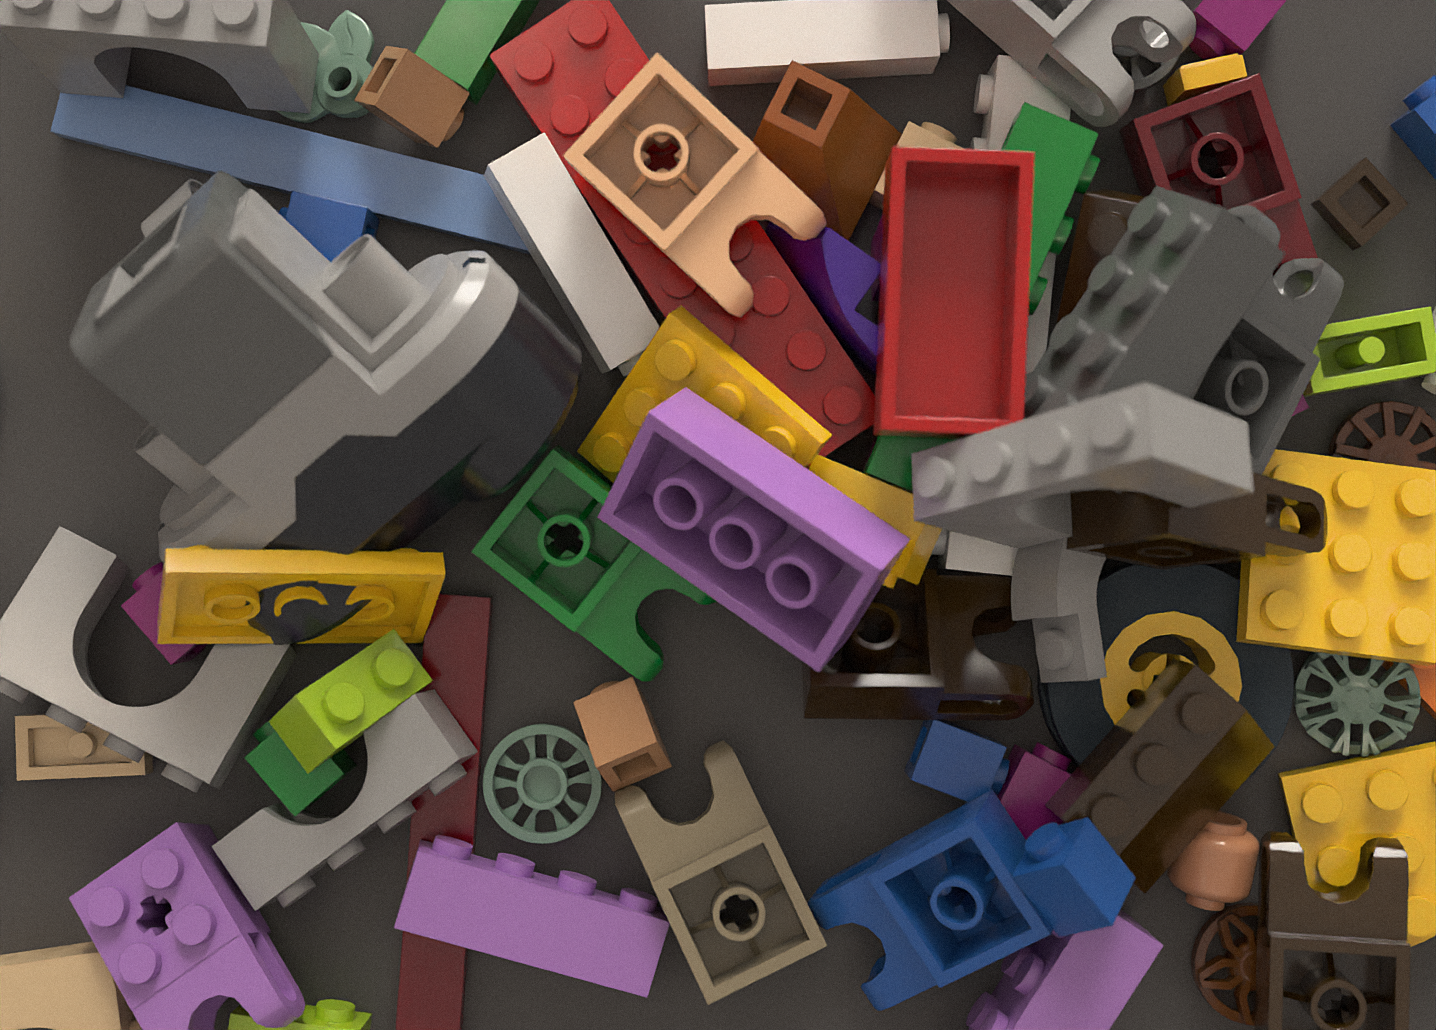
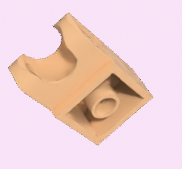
[563,53,826,318]

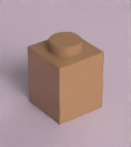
[354,46,470,148]
[573,676,672,792]

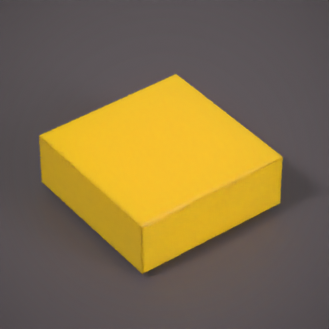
[1163,53,1247,106]

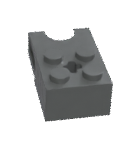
[1187,205,1344,474]

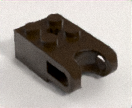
[1067,472,1328,570]
[802,568,1034,721]
[1255,831,1411,1030]

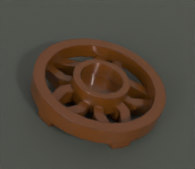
[1191,902,1258,1026]

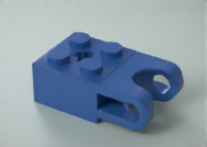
[807,790,1053,1011]

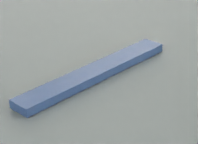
[50,85,530,254]

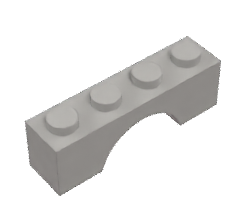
[211,689,478,911]

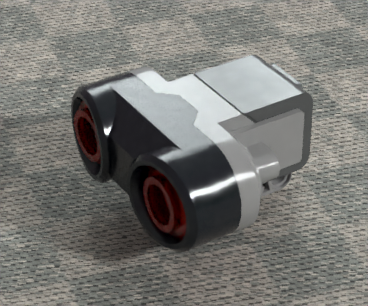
[70,171,582,645]

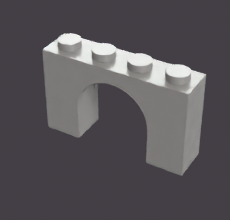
[0,0,319,113]
[912,382,1254,549]
[0,526,297,793]

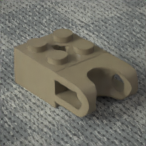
[615,739,827,1005]

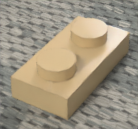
[15,713,153,781]

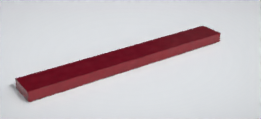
[396,593,493,1030]

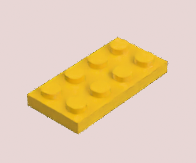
[157,545,446,644]

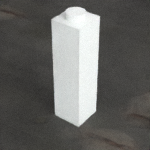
[705,0,950,86]
[484,132,660,376]

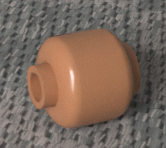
[1167,811,1260,911]

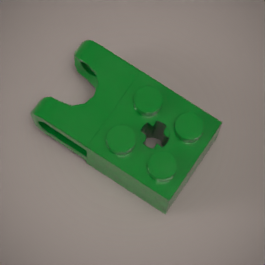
[471,445,716,682]

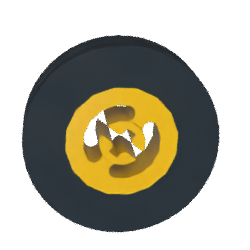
[1037,563,1294,783]

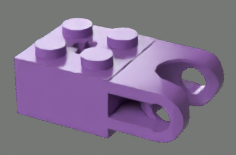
[69,822,305,1030]

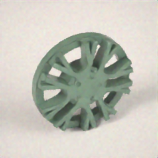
[1293,652,1421,757]
[483,723,603,844]

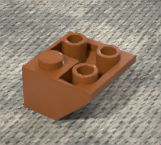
[752,60,902,241]

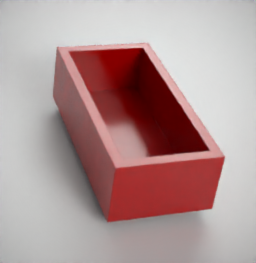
[874,146,1035,439]

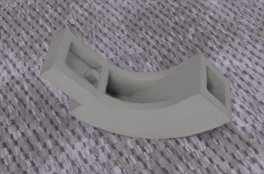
[1011,538,1107,683]

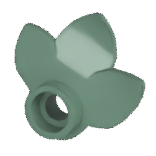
[277,10,374,123]

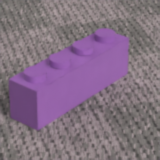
[394,835,670,998]

